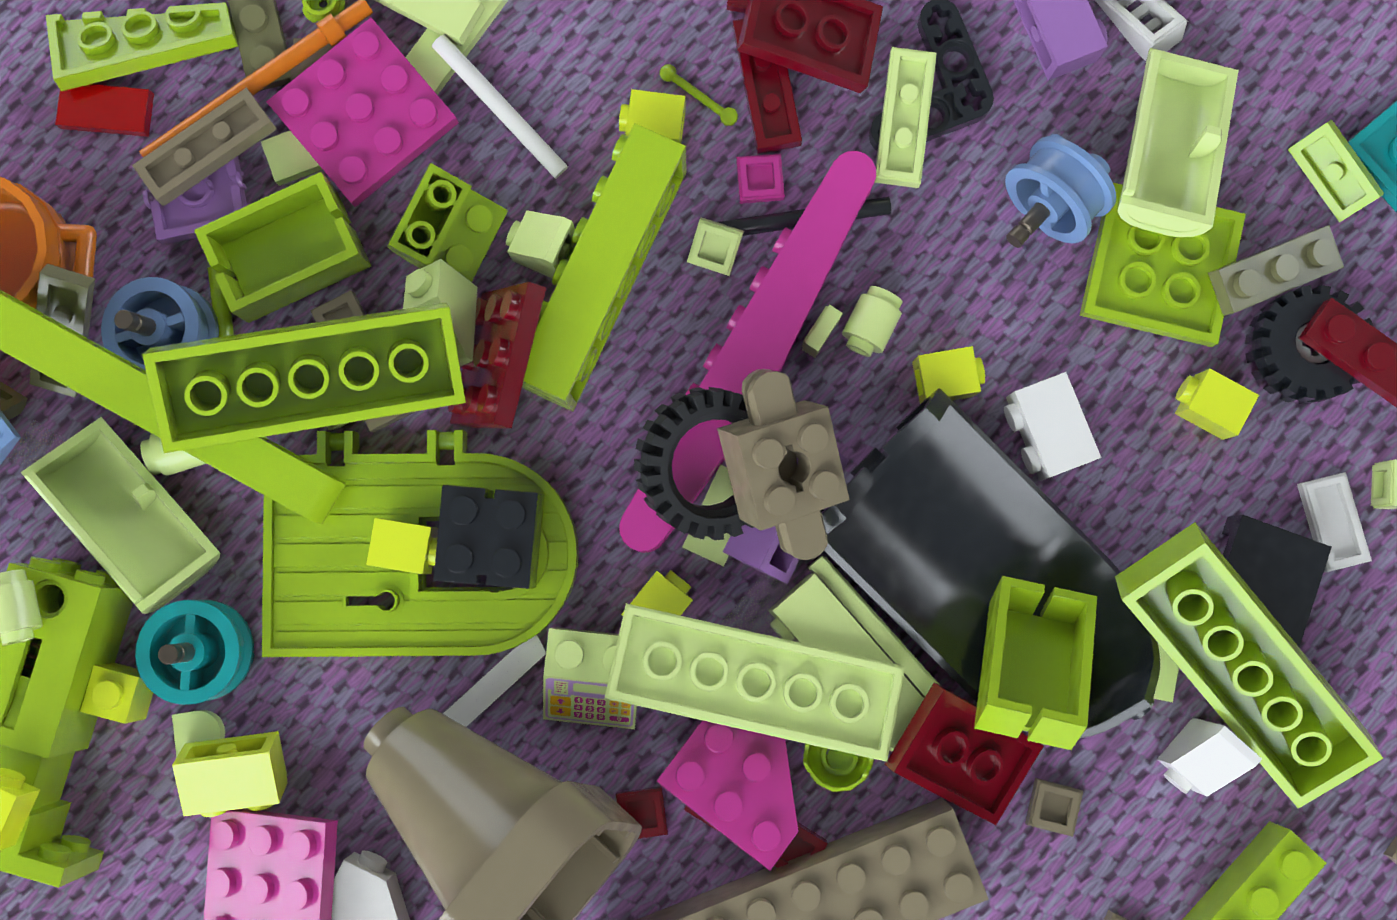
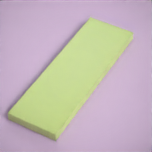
[604,603,906,762]

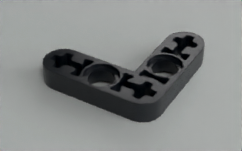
[869,0,994,151]

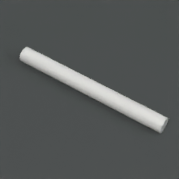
[432,34,568,179]

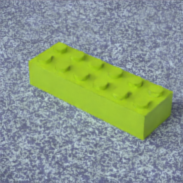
[522,123,687,412]
[142,303,466,453]
[1115,522,1383,809]

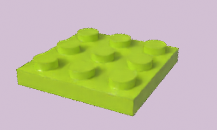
[1079,183,1246,347]

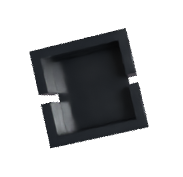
[433,485,544,589]

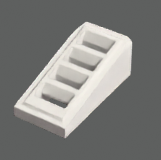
[1095,0,1187,61]

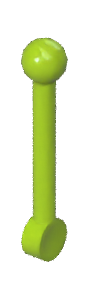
[660,64,738,126]

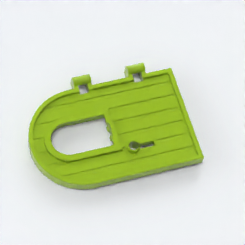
[262,430,579,657]

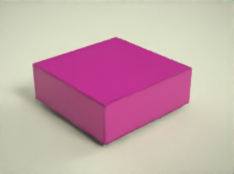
[736,154,785,204]

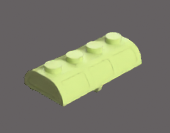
[1118,48,1239,237]
[21,417,220,614]

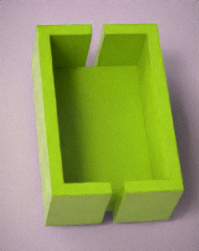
[194,172,371,323]
[974,576,1097,750]

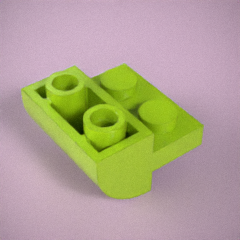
[387,163,508,282]

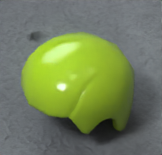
[803,743,874,792]

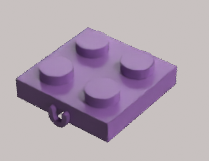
[142,156,247,245]

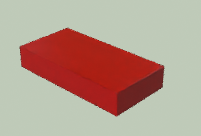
[55,84,154,137]

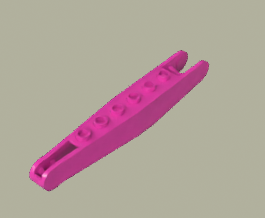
[619,151,876,553]

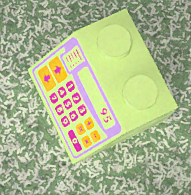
[543,627,637,729]

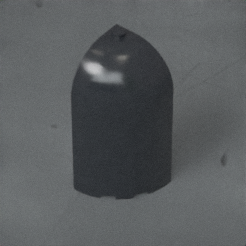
[821,388,1160,738]

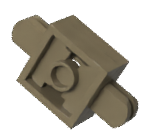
[717,369,850,560]

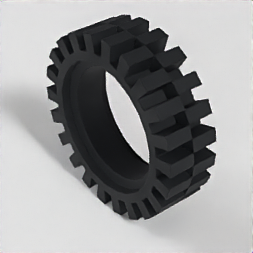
[634,387,754,540]

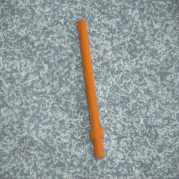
[139,0,373,157]

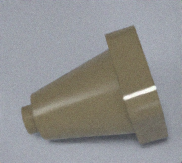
[364,707,642,920]

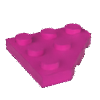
[656,720,798,871]

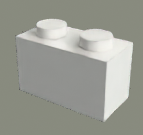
[1004,372,1101,481]

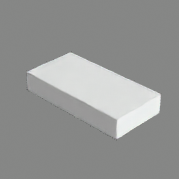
[1297,472,1372,572]

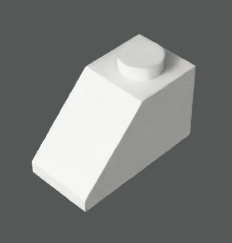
[1157,718,1262,796]
[331,850,410,920]

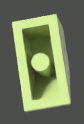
[506,211,576,279]
[403,259,478,366]

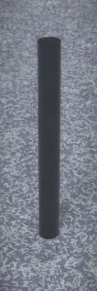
[717,196,891,236]

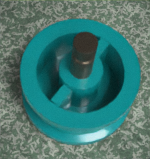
[135,600,254,705]

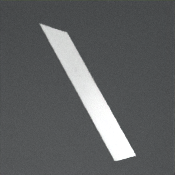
[443,635,546,727]

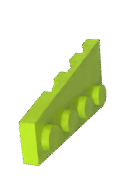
[46,2,238,91]

